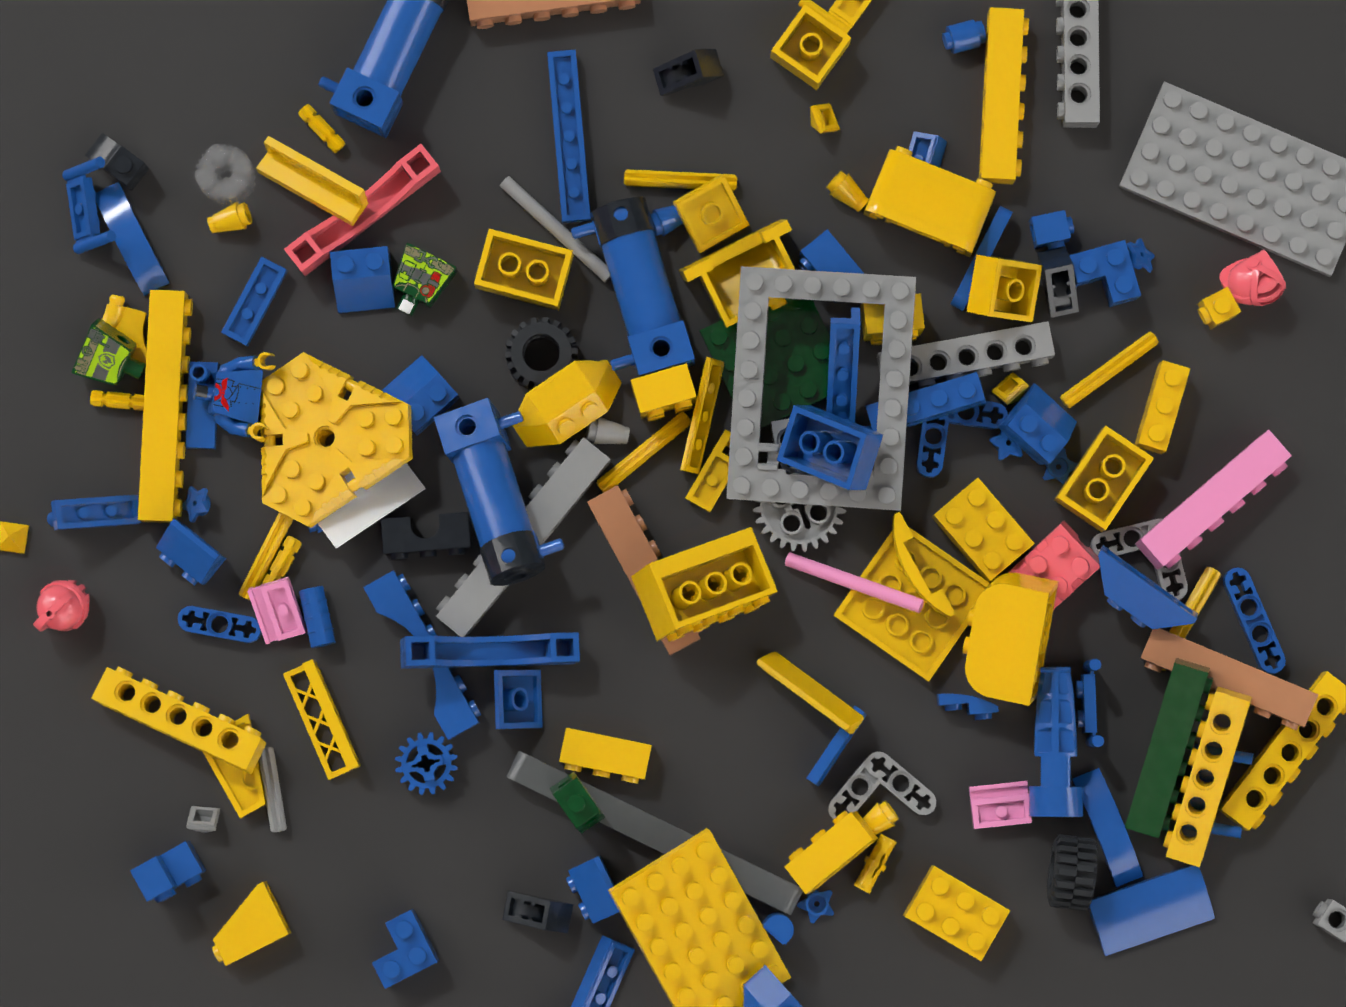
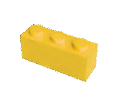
[1134,360,1191,454]
[559,728,652,784]
[784,811,878,894]

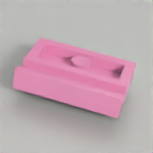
[247,577,307,644]
[969,781,1032,829]

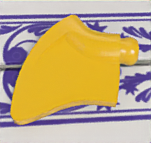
[102,294,147,364]

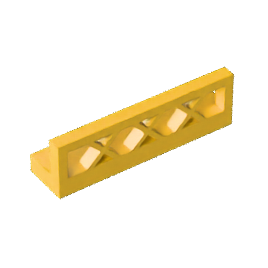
[256,136,369,226]
[283,659,361,780]

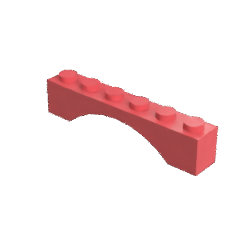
[284,144,441,276]

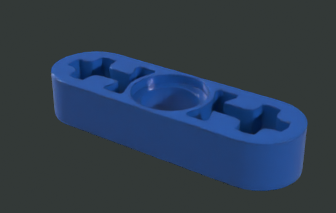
[178,606,262,643]

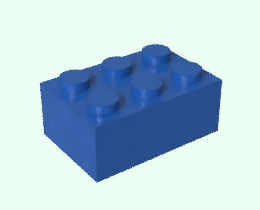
[777,405,883,490]

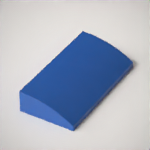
[1088,865,1215,956]

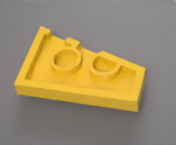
[203,714,266,818]

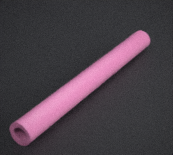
[785,552,924,613]

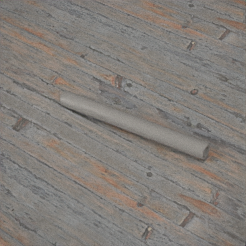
[500,176,611,283]

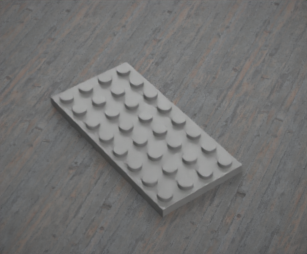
[1119,81,1346,277]

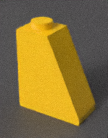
[212,881,292,966]

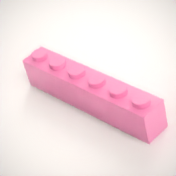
[1135,430,1292,570]

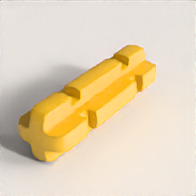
[298,104,345,153]
[90,390,144,411]
[263,536,302,584]

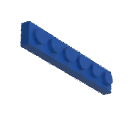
[547,49,591,223]

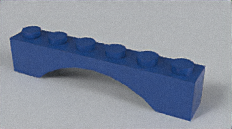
[363,570,482,740]
[400,632,580,669]

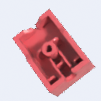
[1008,521,1100,609]

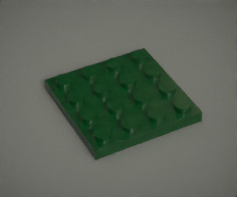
[699,298,830,429]

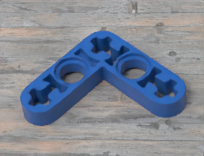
[916,401,1008,478]

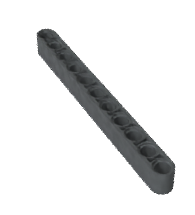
[506,750,803,915]

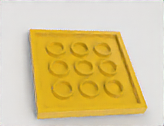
[833,527,990,682]

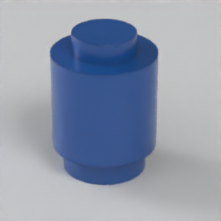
[942,19,987,54]

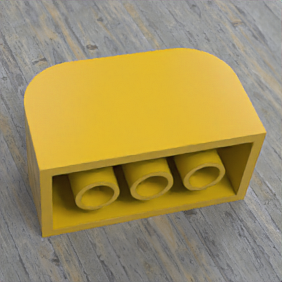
[963,572,1059,706]

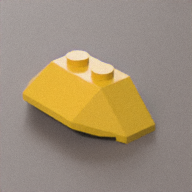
[512,360,622,447]

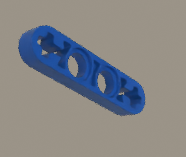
[950,206,1013,311]
[1223,567,1286,674]

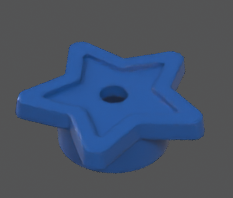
[1127,238,1155,273]
[989,431,1023,461]
[1043,448,1078,485]
[182,486,211,523]
[797,890,834,923]

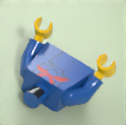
[193,352,276,442]

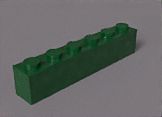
[1125,658,1213,838]

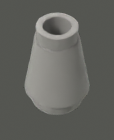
[586,417,630,444]

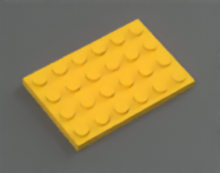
[608,828,791,1007]

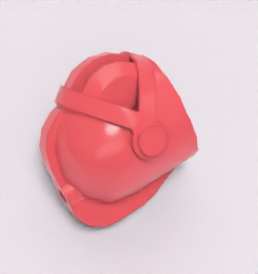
[1219,249,1286,306]
[33,580,90,632]

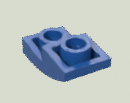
[936,694,999,720]

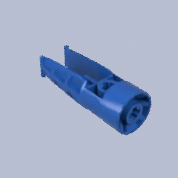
[1029,667,1083,817]

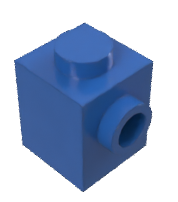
[1028,210,1074,250]

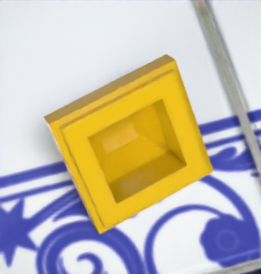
[810,103,840,134]
[992,372,1029,405]
[0,521,29,554]

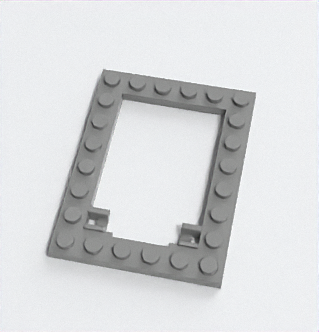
[726,266,916,511]

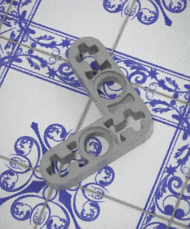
[1090,519,1188,600]
[828,751,936,820]

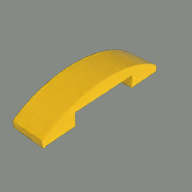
[892,512,955,618]

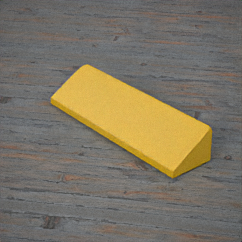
[680,357,725,474]
[757,651,864,734]

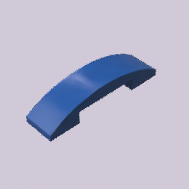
[95,182,170,296]
[1072,768,1143,887]

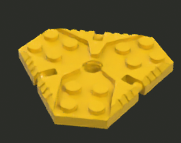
[260,352,413,528]

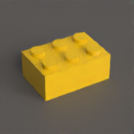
[474,229,574,311]
[1054,426,1154,532]
[932,478,1035,582]
[903,865,1011,961]

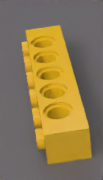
[91,666,267,774]
[1218,671,1346,831]
[1163,686,1252,867]

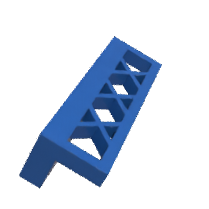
[826,308,860,423]

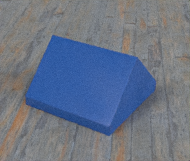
[494,670,543,729]

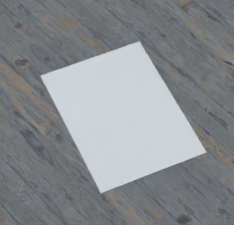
[318,463,426,548]

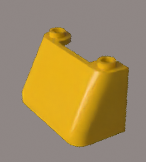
[863,146,996,257]

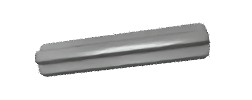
[259,746,287,833]

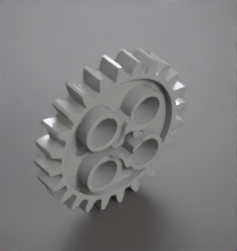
[753,462,846,552]

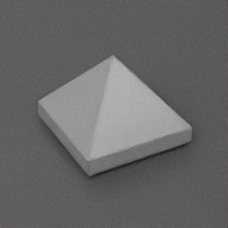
[186,806,220,833]

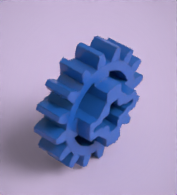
[395,732,458,795]

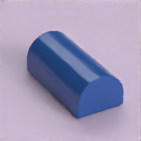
[762,912,794,945]

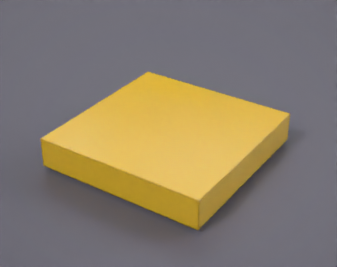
[673,174,749,253]

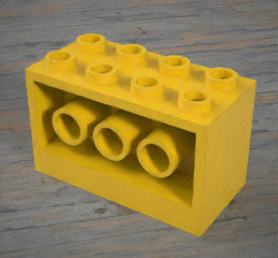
[631,527,778,642]

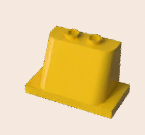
[678,219,795,327]

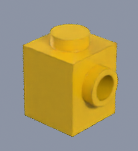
[1197,286,1241,329]

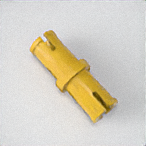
[854,834,897,894]

